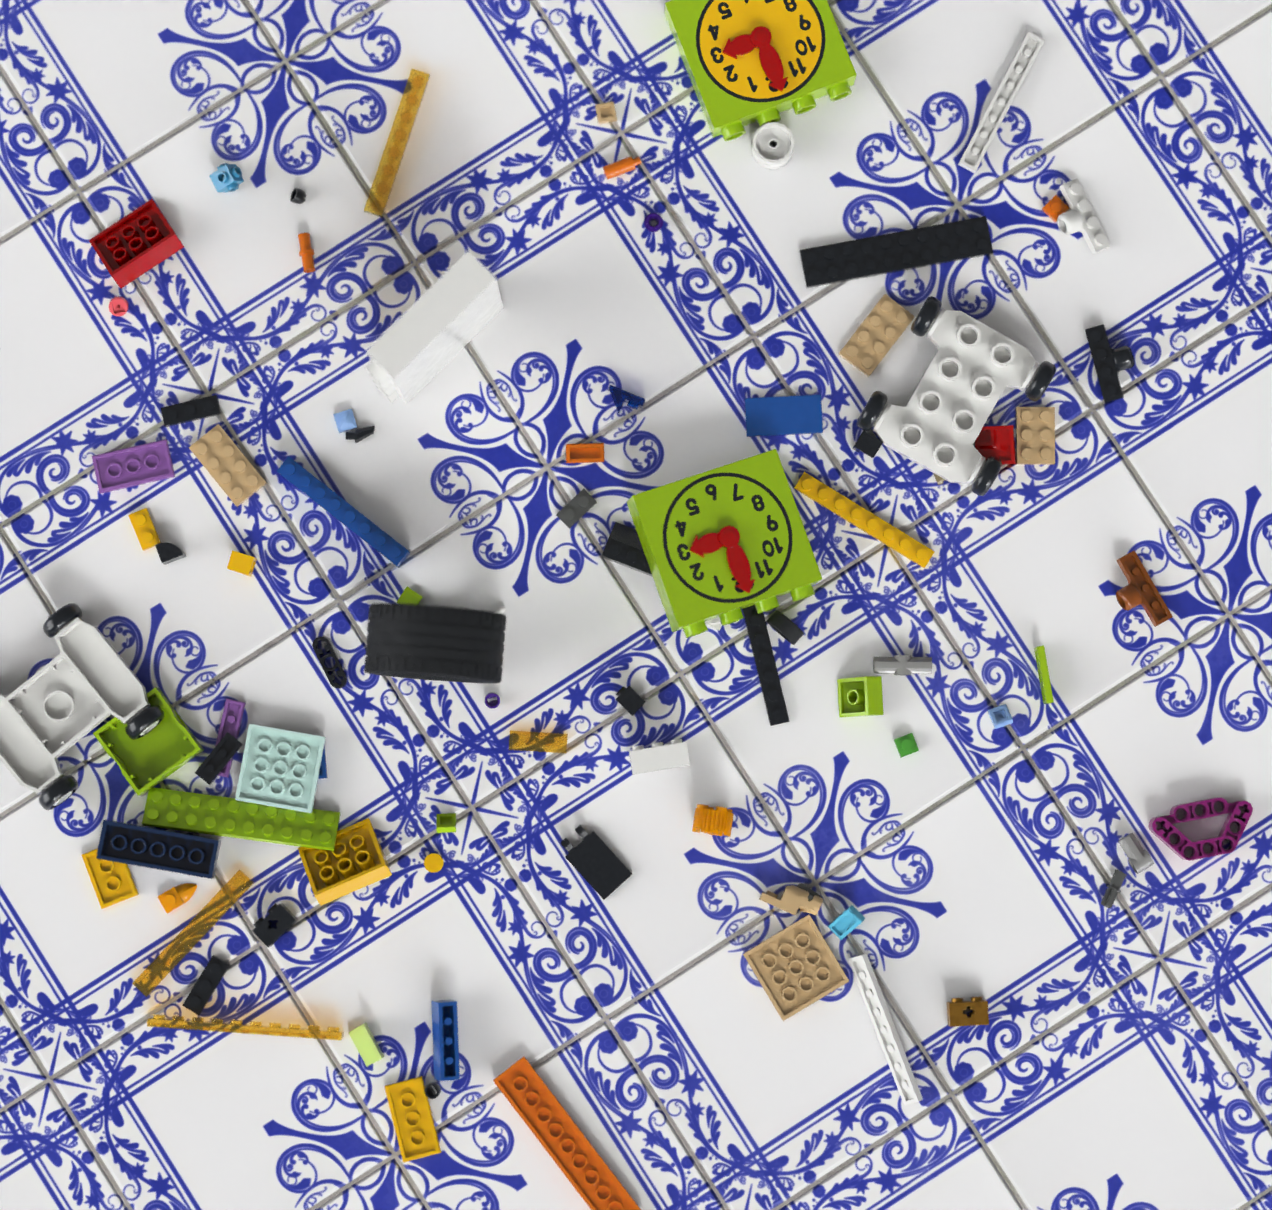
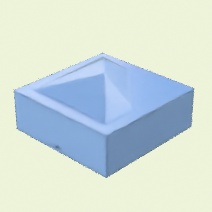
[333,409,358,433]
[988,704,1013,729]

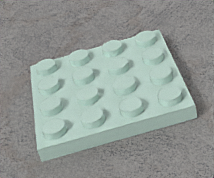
[235,724,326,813]

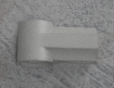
[1118,833,1154,874]

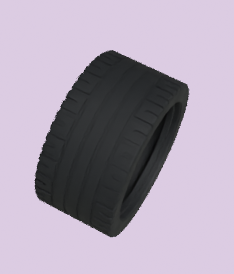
[364,603,506,683]

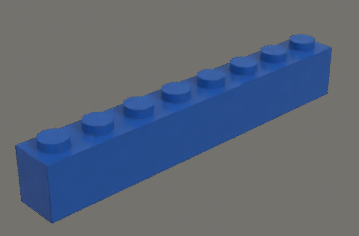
[277,456,410,568]

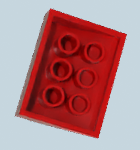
[89,199,184,288]

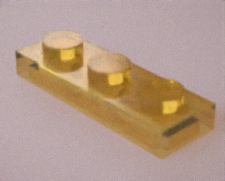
[509,731,568,753]

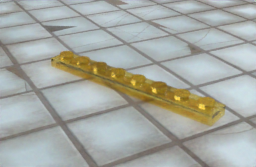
[364,69,430,217]
[132,870,254,997]

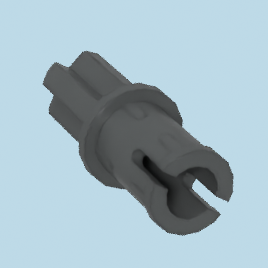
[1101,869,1127,908]

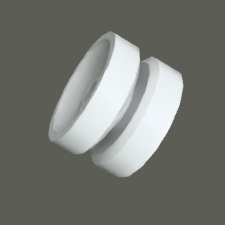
[752,122,794,169]

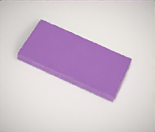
[92,439,175,494]

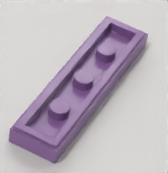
[215,698,246,778]

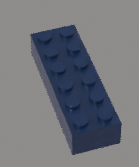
[96,820,221,879]

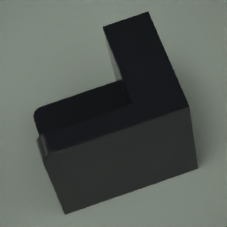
[853,430,883,458]

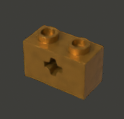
[947,997,989,1027]

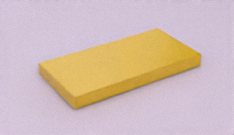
[384,1076,441,1162]

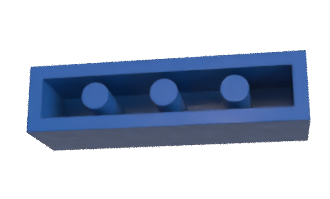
[431,1000,460,1081]

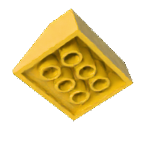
[298,818,392,905]

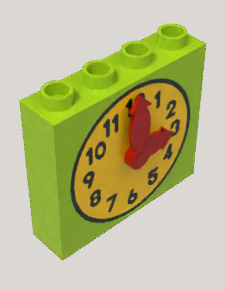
[664,0,856,141]

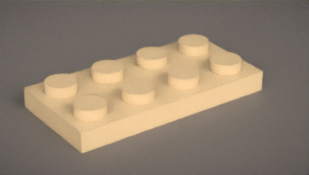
[838,294,915,377]
[189,424,267,507]

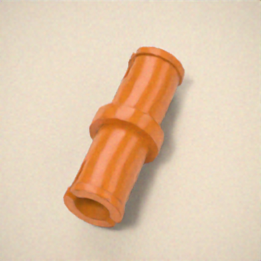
[298,233,315,273]

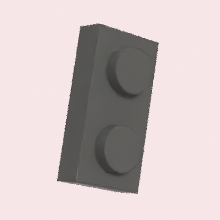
[556,489,597,529]

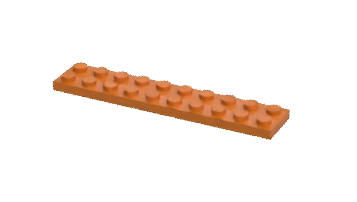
[493,1056,641,1210]

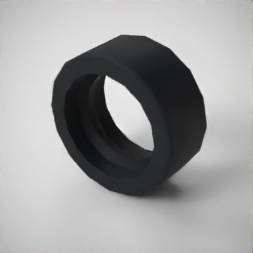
[767,610,804,645]

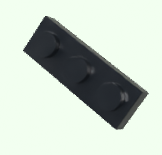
[161,395,221,427]
[182,955,230,1015]

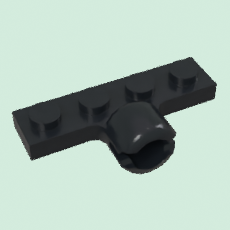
[1085,324,1134,403]

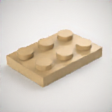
[1016,407,1055,465]

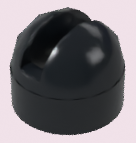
[290,187,306,204]
[424,1082,441,1099]

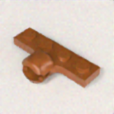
[1116,550,1173,627]

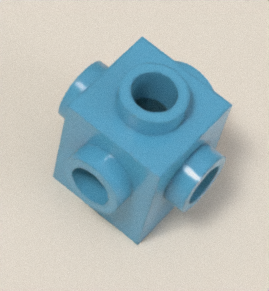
[209,163,244,193]

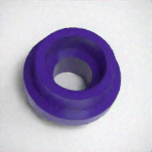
[644,213,663,232]

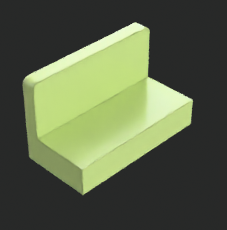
[348,1023,384,1066]

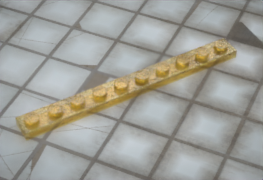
[147,1014,344,1040]

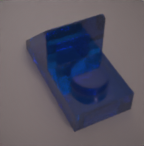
[609,385,645,415]

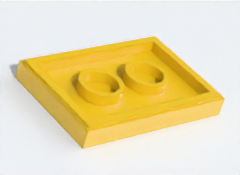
[82,848,139,909]

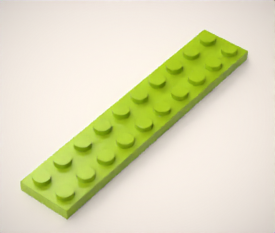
[142,787,341,851]

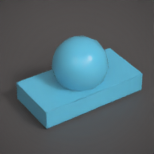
[827,905,866,940]

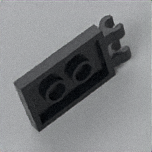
[560,825,632,900]

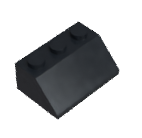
[602,522,653,577]

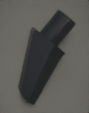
[346,426,375,443]

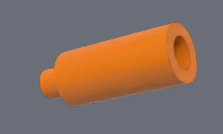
[603,156,641,180]

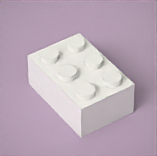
[629,739,690,775]

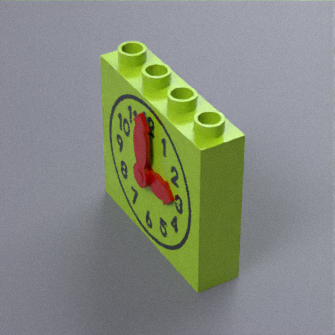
[626,449,822,638]

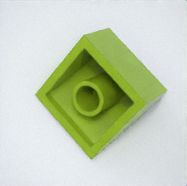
[837,676,884,717]

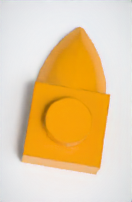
[158,883,197,913]

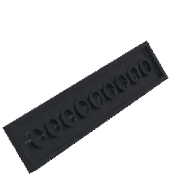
[799,216,993,288]

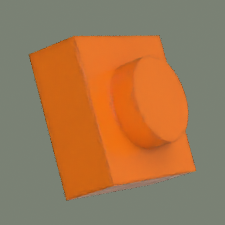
[1042,195,1069,222]

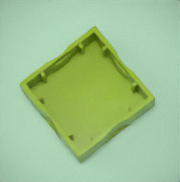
[93,687,204,796]

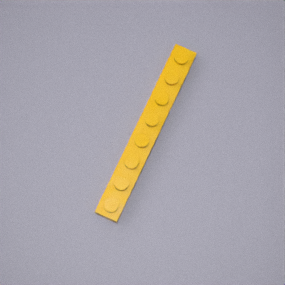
[794,472,935,568]

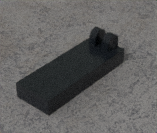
[195,732,243,785]

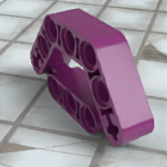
[1149,798,1253,861]

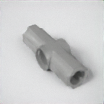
[873,655,932,675]

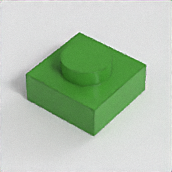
[894,733,919,758]

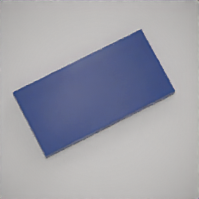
[745,395,823,437]

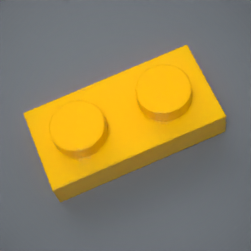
[128,508,161,551]

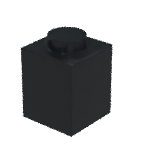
[616,686,646,716]

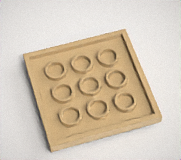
[743,914,849,1021]

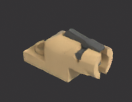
[759,883,823,915]

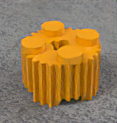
[692,804,734,837]

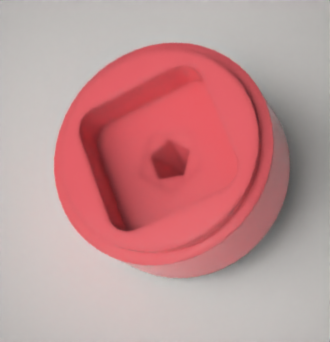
[109,296,128,316]

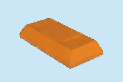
[566,443,604,463]

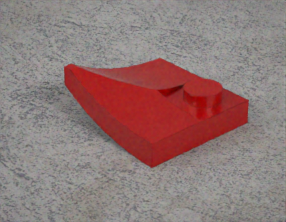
[975,425,1016,465]

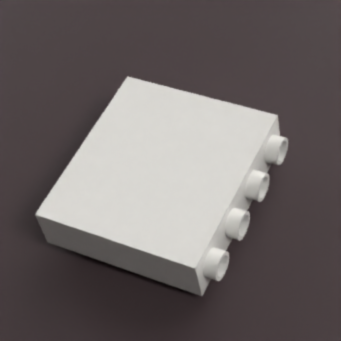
[365,250,504,403]

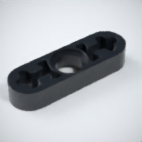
[312,637,347,689]

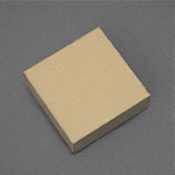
[595,101,617,124]

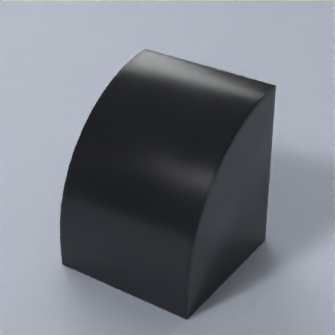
[155,543,186,565]

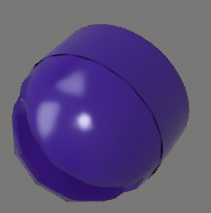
[485,692,500,709]

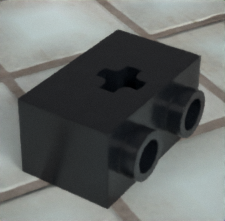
[252,903,298,948]

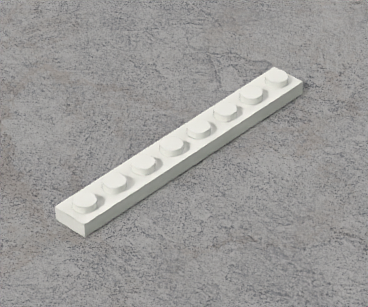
[958,32,1045,173]
[848,953,923,1106]

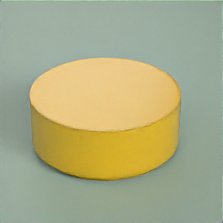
[424,853,444,873]

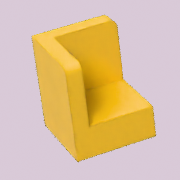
[227,550,257,577]

